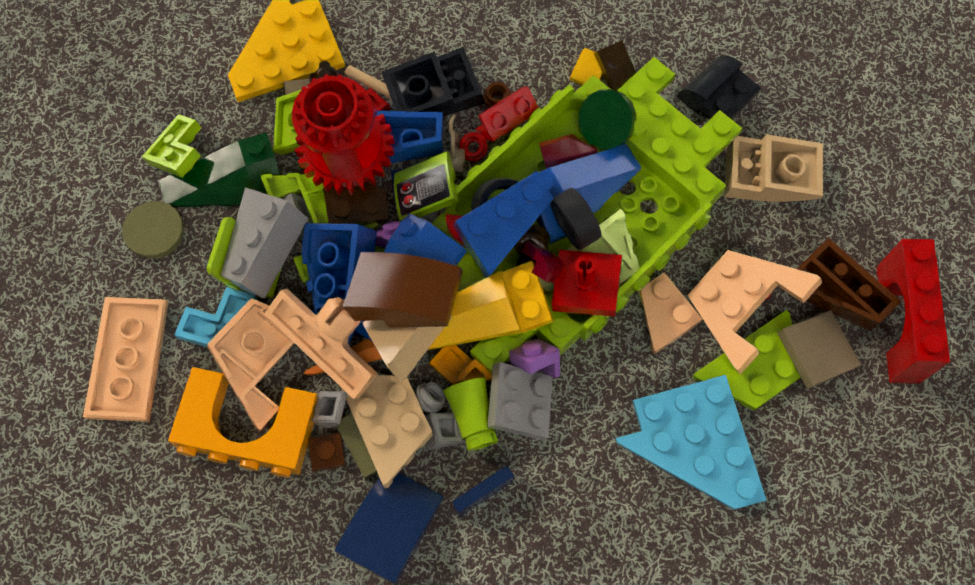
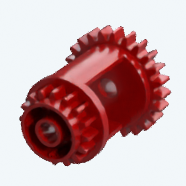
[292,74,395,195]

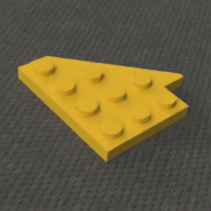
[228,0,345,102]

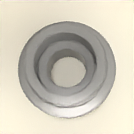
[416,382,446,413]

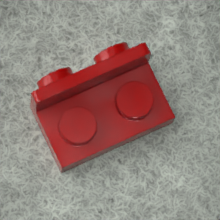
[475,86,539,141]

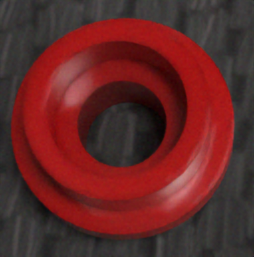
[459,132,488,162]

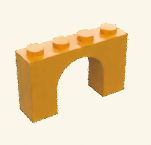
[168,367,318,478]

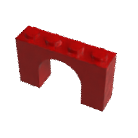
[877,239,950,383]

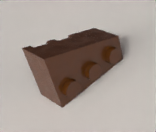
[780,237,901,331]

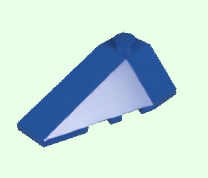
[354,213,467,342]
[301,223,377,346]

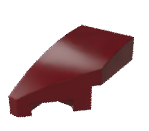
[539,133,598,169]
[522,241,564,283]

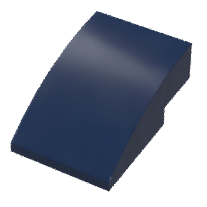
[334,473,444,585]

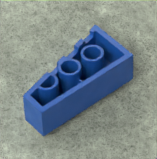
[376,111,444,164]

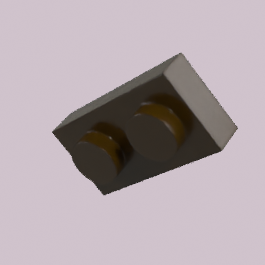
[594,40,636,91]

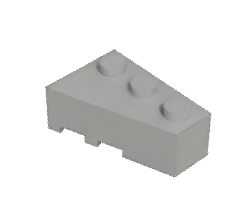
[220,188,308,299]

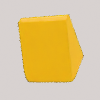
[569,48,603,85]

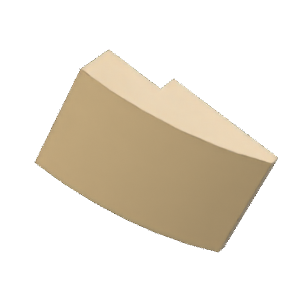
[724,134,823,202]

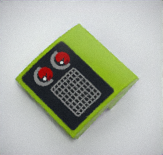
[394,151,459,221]

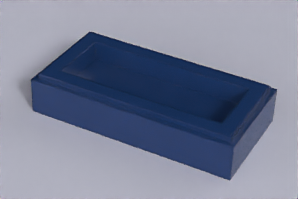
[452,466,515,518]

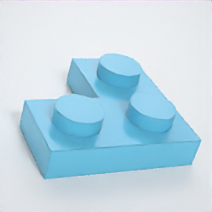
[174,287,258,347]

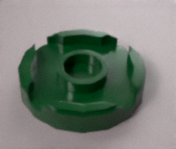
[579,89,636,149]

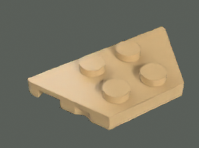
[341,375,433,489]

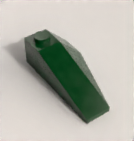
[158,132,281,207]

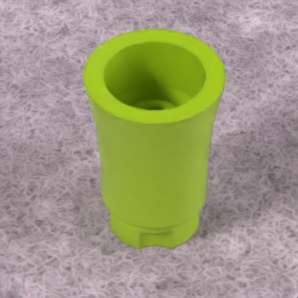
[443,378,498,451]

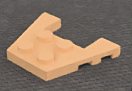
[687,250,822,375]
[207,298,295,431]

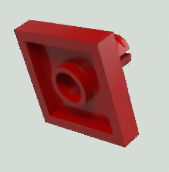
[551,250,622,317]

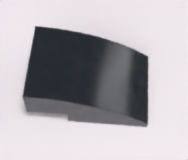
[382,47,485,116]

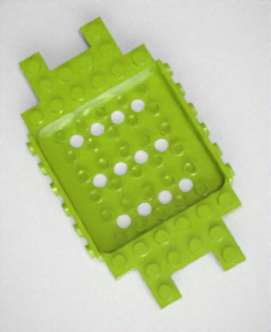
[431,57,742,374]

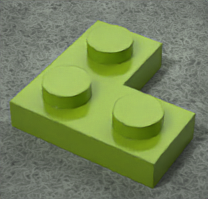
[142,114,202,178]

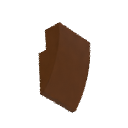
[343,252,463,328]

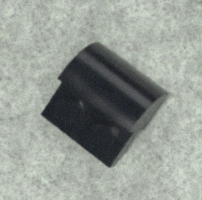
[677,55,761,119]

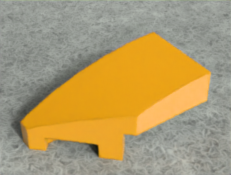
[429,345,492,385]

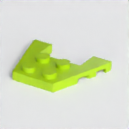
[261,173,378,285]

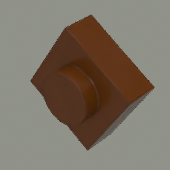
[308,433,346,472]

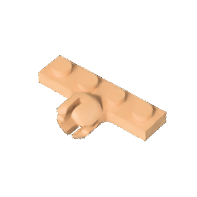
[264,289,378,399]

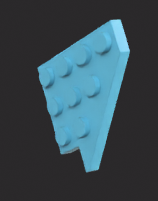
[616,375,767,510]

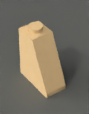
[362,316,452,382]

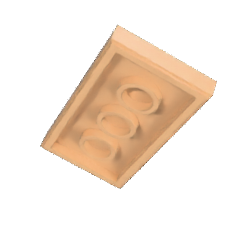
[83,297,168,422]

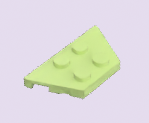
[540,209,640,293]

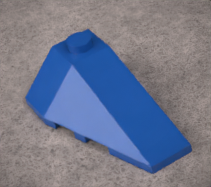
[536,144,641,244]

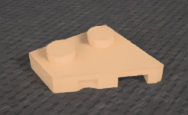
[639,272,703,355]

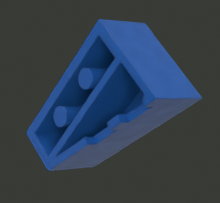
[453,171,554,278]

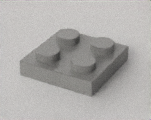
[488,362,553,440]

